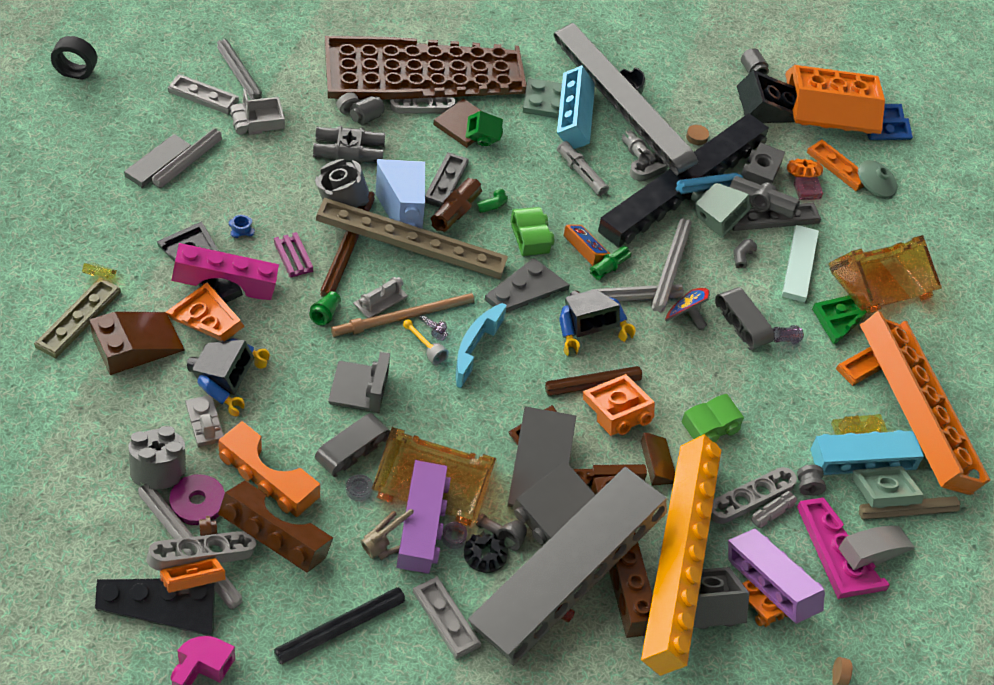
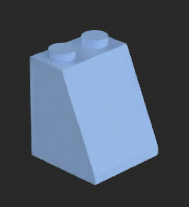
[375,159,425,229]

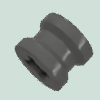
[797,465,826,496]

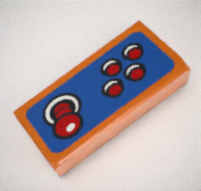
[563,224,610,266]

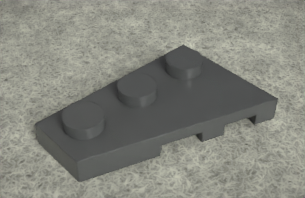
[485,258,570,313]

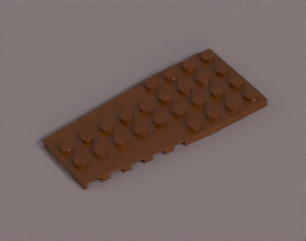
[324,36,527,100]

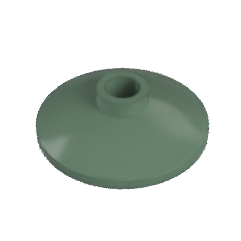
[858,160,897,198]

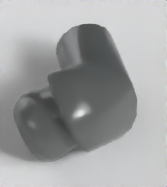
[733,239,757,268]

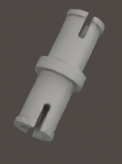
[622,131,652,163]

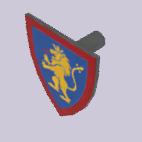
[665,288,710,330]

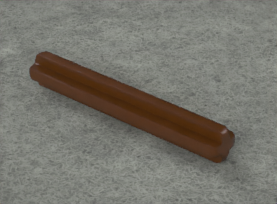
[545,366,642,396]

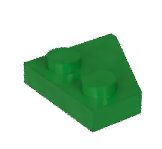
[812,294,868,344]

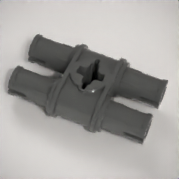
[313,125,385,164]

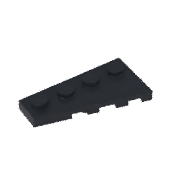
[157,221,243,303]
[95,578,216,637]

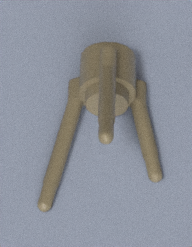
[360,509,414,560]

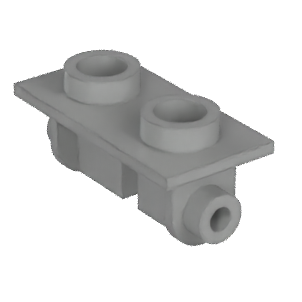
[353,277,408,318]

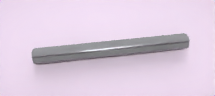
[652,218,692,313]
[138,484,242,609]

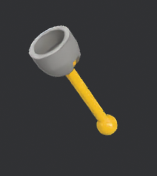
[403,319,449,366]

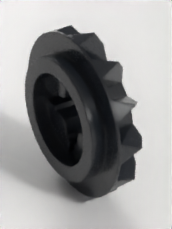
[463,531,508,573]

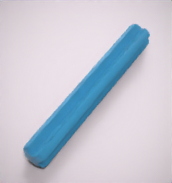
[676,173,743,194]

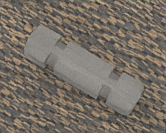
[751,491,797,528]

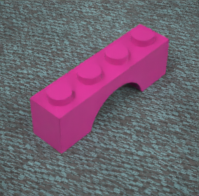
[171,243,279,300]

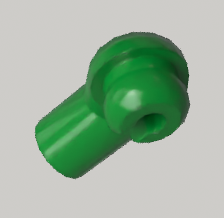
[477,189,508,213]

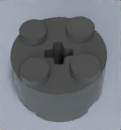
[315,159,369,208]
[128,426,186,490]

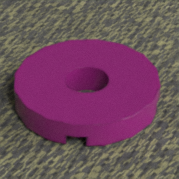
[169,474,225,525]

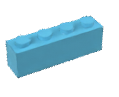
[557,66,595,149]
[810,430,924,475]

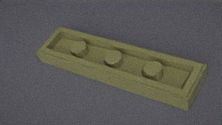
[34,278,121,359]

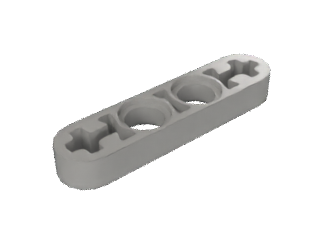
[711,467,797,524]
[146,531,256,570]

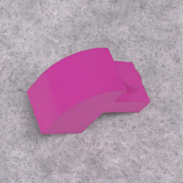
[170,636,236,685]

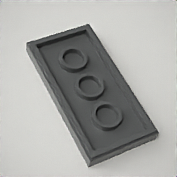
[507,406,577,507]

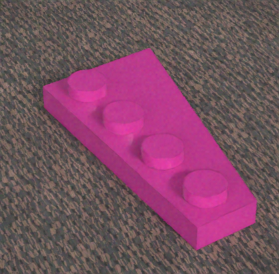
[797,497,890,599]

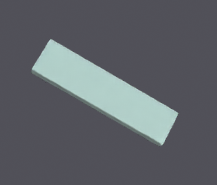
[782,225,819,303]

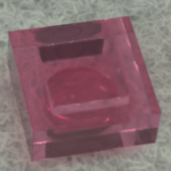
[794,177,823,200]

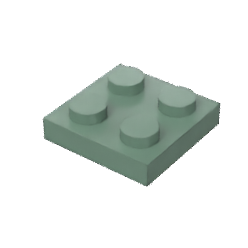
[522,78,562,118]
[852,466,924,508]

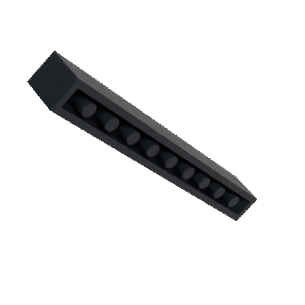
[598,113,769,248]

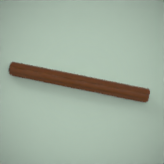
[320,191,375,297]

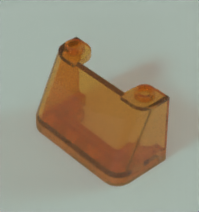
[828,235,942,314]
[372,427,498,527]

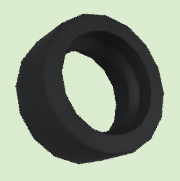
[51,36,98,80]

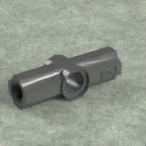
[730,176,800,219]

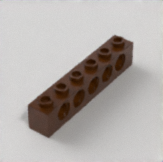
[591,476,653,638]

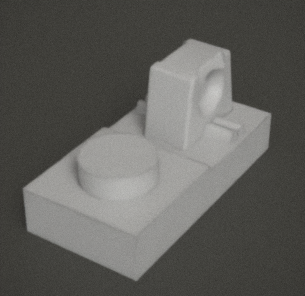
[185,395,224,447]

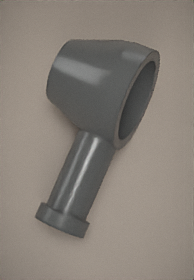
[476,513,527,551]

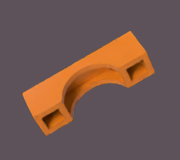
[218,421,320,517]

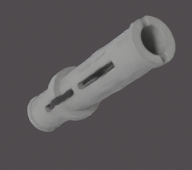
[557,141,609,196]

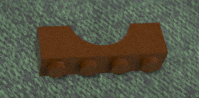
[218,480,333,573]

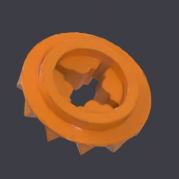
[787,158,823,179]

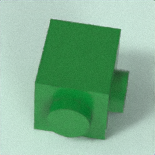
[465,111,503,146]

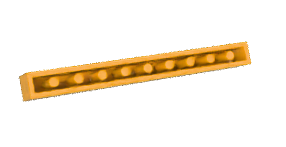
[641,434,721,676]

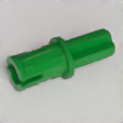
[590,246,631,280]

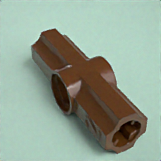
[430,177,482,233]

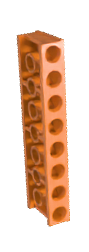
[860,311,990,495]

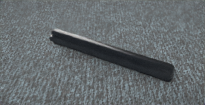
[274,587,405,664]

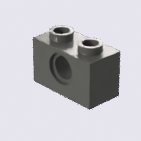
[741,143,785,185]

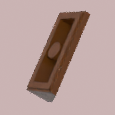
[641,433,675,486]

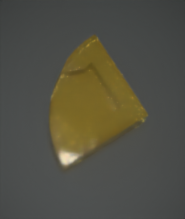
[82,263,117,279]

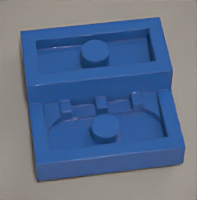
[867,104,913,140]

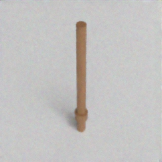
[331,293,474,337]

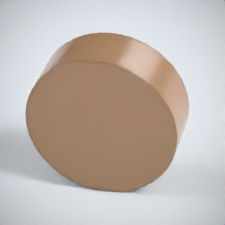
[686,125,709,145]
[832,657,853,685]

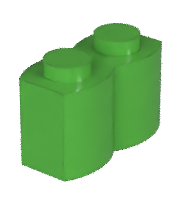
[510,207,554,256]
[681,394,744,442]

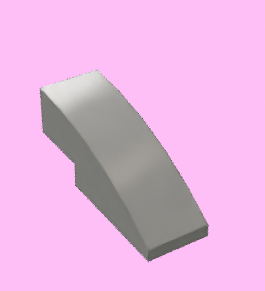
[838,526,915,570]

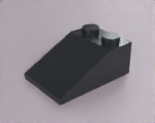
[737,70,797,123]

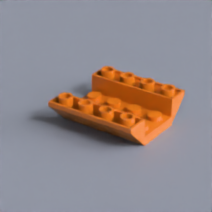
[785,65,885,134]

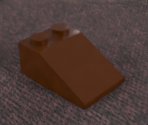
[90,312,185,375]

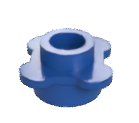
[229,215,255,238]

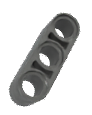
[715,287,774,350]
[315,413,391,477]

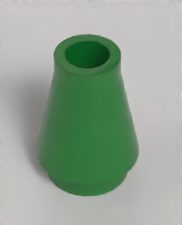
[309,291,341,326]

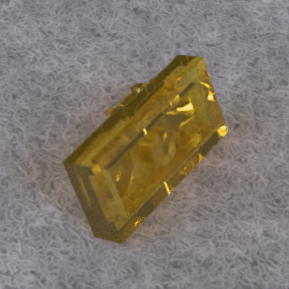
[831,414,888,435]

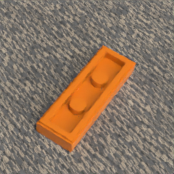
[806,139,864,191]

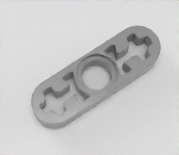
[390,97,455,113]

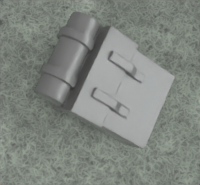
[230,89,285,135]

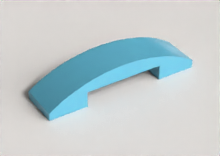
[456,303,507,388]

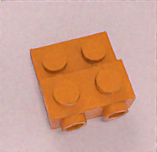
[583,374,655,436]

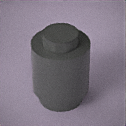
[741,48,769,75]
[350,96,385,125]

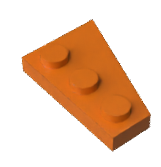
[166,283,245,342]

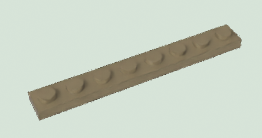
[316,198,508,279]

